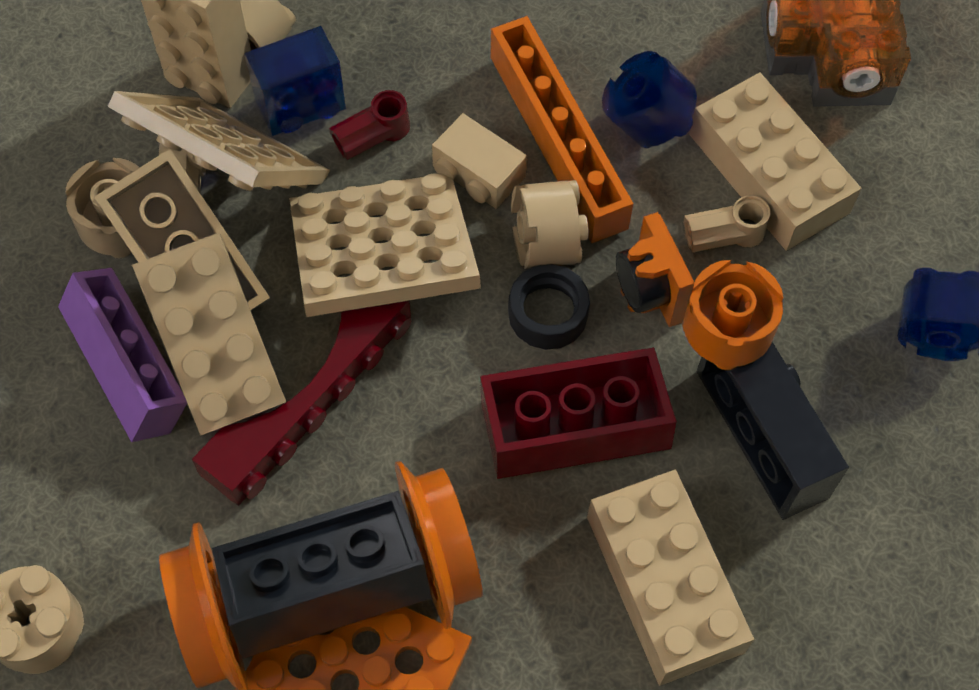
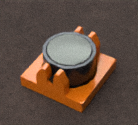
[616,212,694,327]

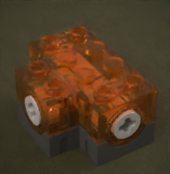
[761,0,911,107]

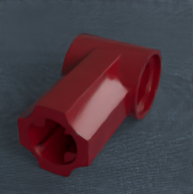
[329,90,410,160]

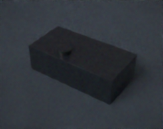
[696,342,849,520]

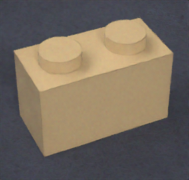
[432,113,527,209]

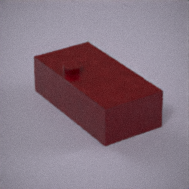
[480,347,677,479]

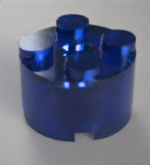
[602,51,697,148]
[897,268,979,361]

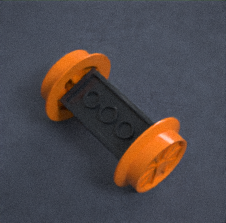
[159,461,483,690]

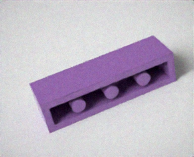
[58,268,187,442]

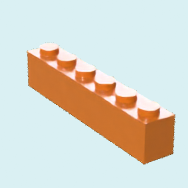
[491,16,634,244]

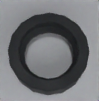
[508,264,590,350]

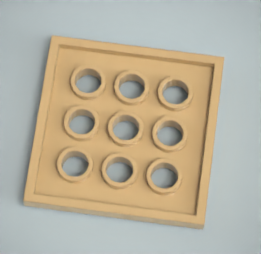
[108,91,330,191]
[289,174,481,317]

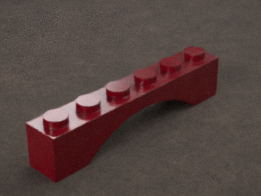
[192,300,412,506]

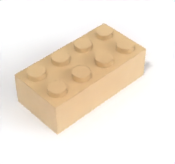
[141,0,256,109]
[689,72,862,251]
[94,149,270,310]
[132,232,286,436]
[587,469,754,686]

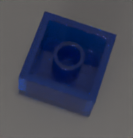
[245,26,346,136]

